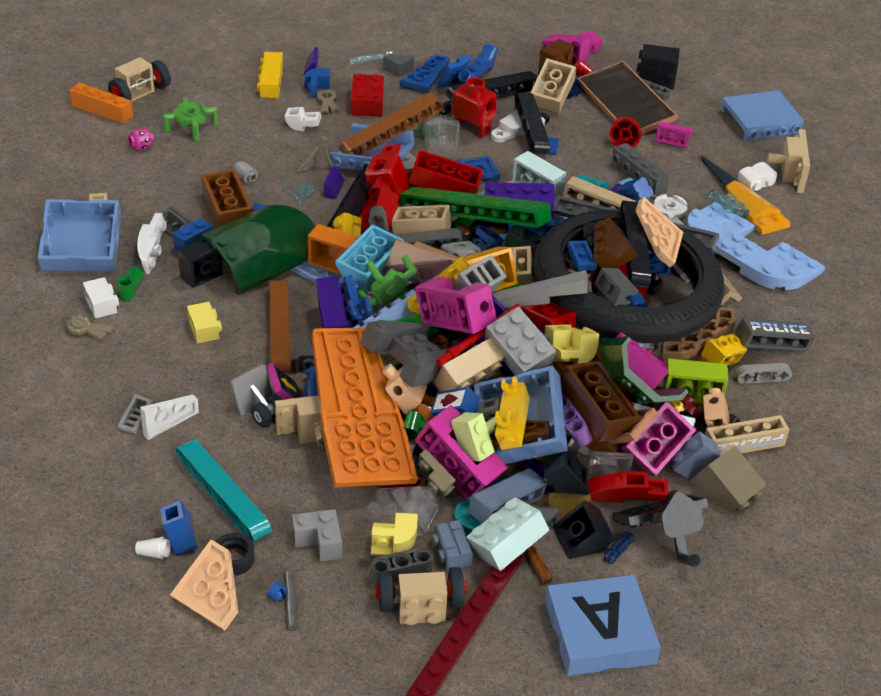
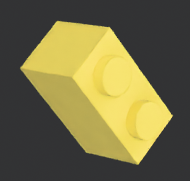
[187,302,222,344]

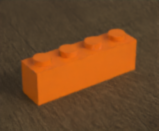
[69,83,133,124]

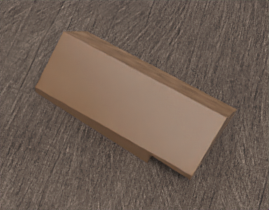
[386,239,459,280]

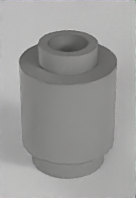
[233,161,258,184]

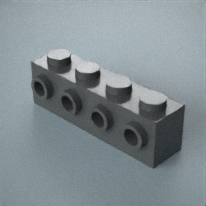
[611,143,669,195]

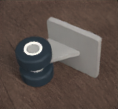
[230,364,282,427]

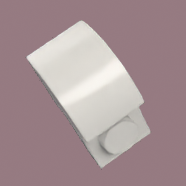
[285,107,321,131]

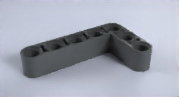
[369,206,462,250]

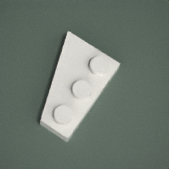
[140,395,199,440]

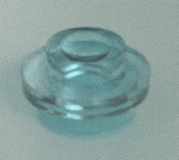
[297,182,314,197]

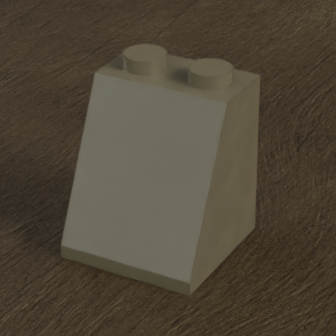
[689,446,767,513]

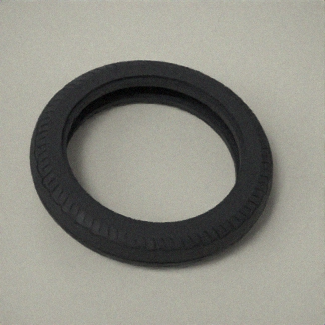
[534,210,724,343]

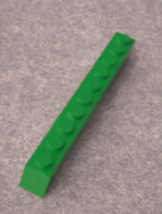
[400,187,552,228]

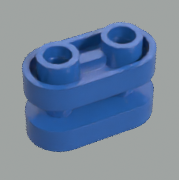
[472,225,504,248]

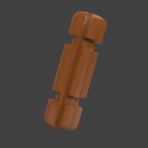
[525,546,553,584]

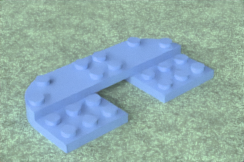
[686,202,825,290]

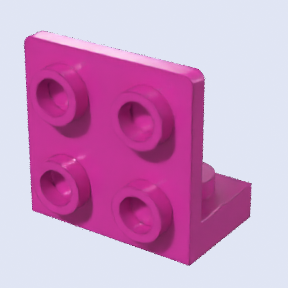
[655,122,693,148]

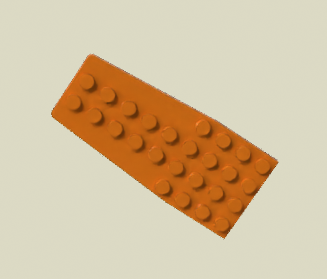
[311,328,418,488]

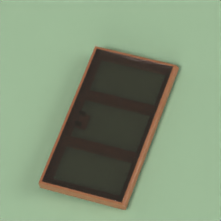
[577,61,679,134]

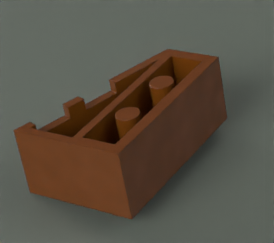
[593,217,638,268]

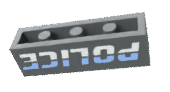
[735,318,815,351]

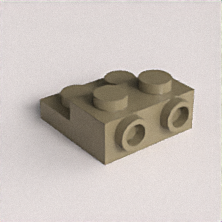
[418,449,455,498]

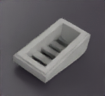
[117,394,154,435]

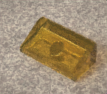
[547,493,591,520]

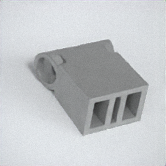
[453,255,507,292]

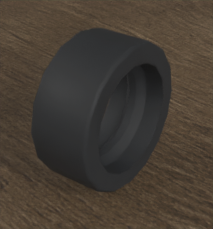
[215,533,255,576]

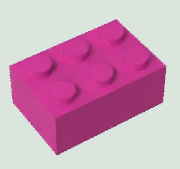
[619,401,696,476]

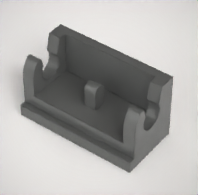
[161,205,194,237]
[594,268,639,306]

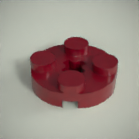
[677,387,705,422]

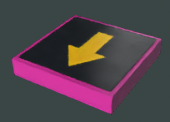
[267,363,302,400]

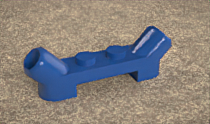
[457,44,498,84]

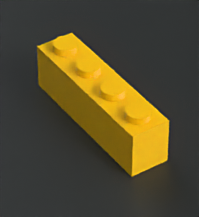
[257,52,283,98]

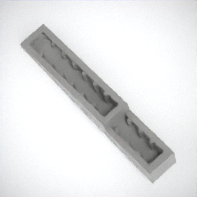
[492,270,588,308]

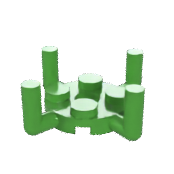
[163,97,218,141]
[357,255,417,308]

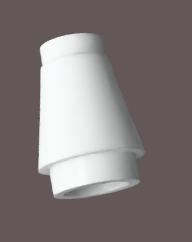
[135,537,170,559]

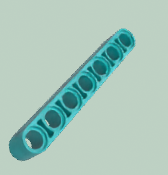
[175,439,272,542]

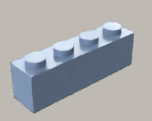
[468,468,547,523]

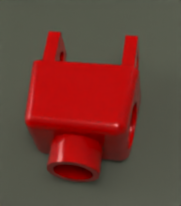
[450,77,497,138]
[365,144,411,202]

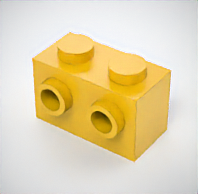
[701,334,747,366]

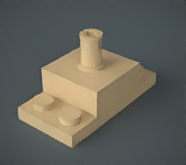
[767,129,810,193]
[275,396,325,447]

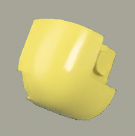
[545,325,599,364]
[371,513,418,557]

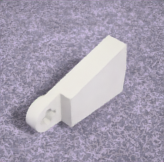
[491,110,545,143]

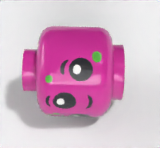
[128,128,154,151]

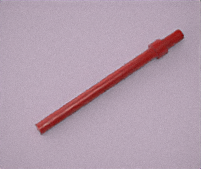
[436,303,521,367]

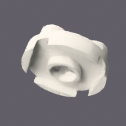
[654,194,688,221]

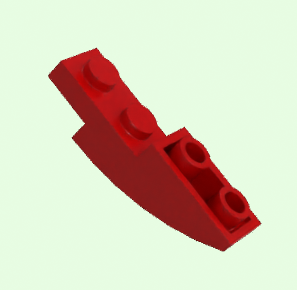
[582,472,669,503]

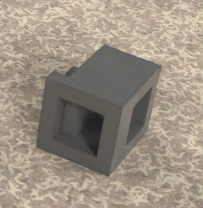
[295,345,315,372]
[478,396,501,426]

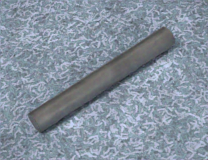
[284,571,297,631]

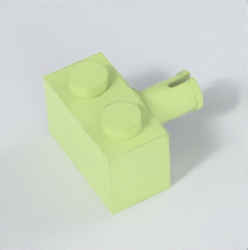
[451,412,497,461]

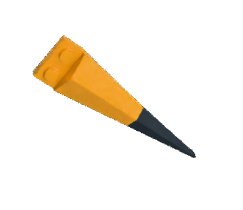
[701,156,791,235]

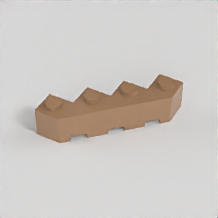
[659,308,735,363]

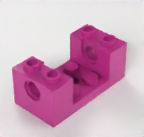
[415,276,497,334]
[414,405,507,499]

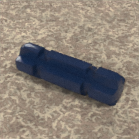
[603,531,634,564]

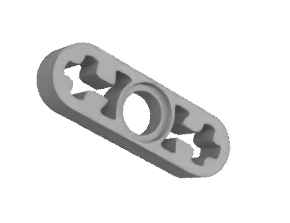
[735,363,792,384]

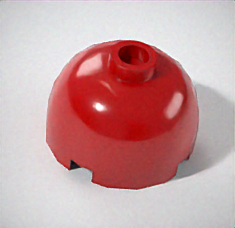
[609,116,642,148]

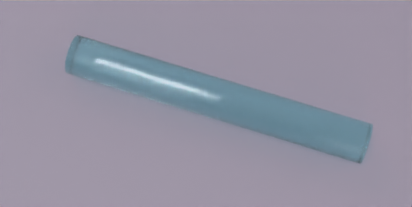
[348,51,392,64]

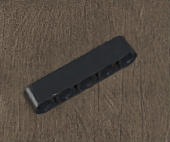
[514,93,550,154]

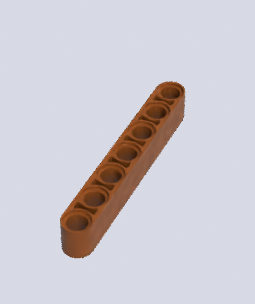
[339,92,444,156]
[270,280,291,372]

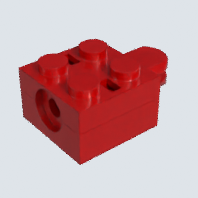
[521,300,576,335]

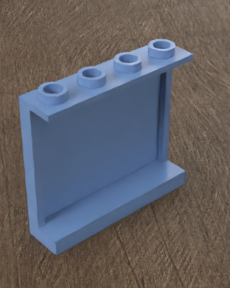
[721,90,804,141]
[329,123,414,171]

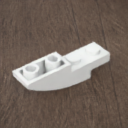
[137,213,167,274]

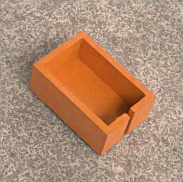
[308,224,359,275]

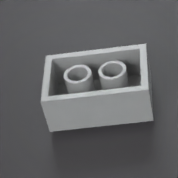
[484,306,556,376]

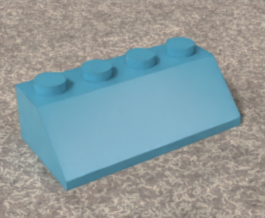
[335,224,404,293]

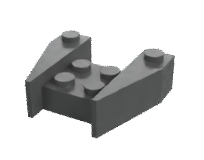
[360,320,451,387]

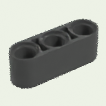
[370,547,433,585]

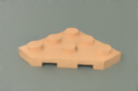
[636,197,683,267]
[170,540,238,631]

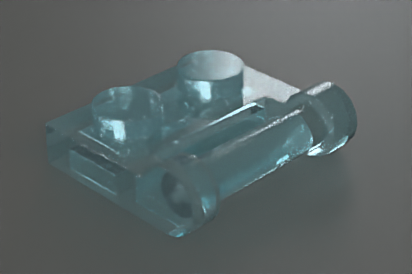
[708,189,750,217]

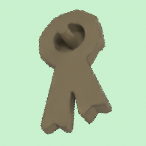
[317,90,338,114]
[66,314,114,342]

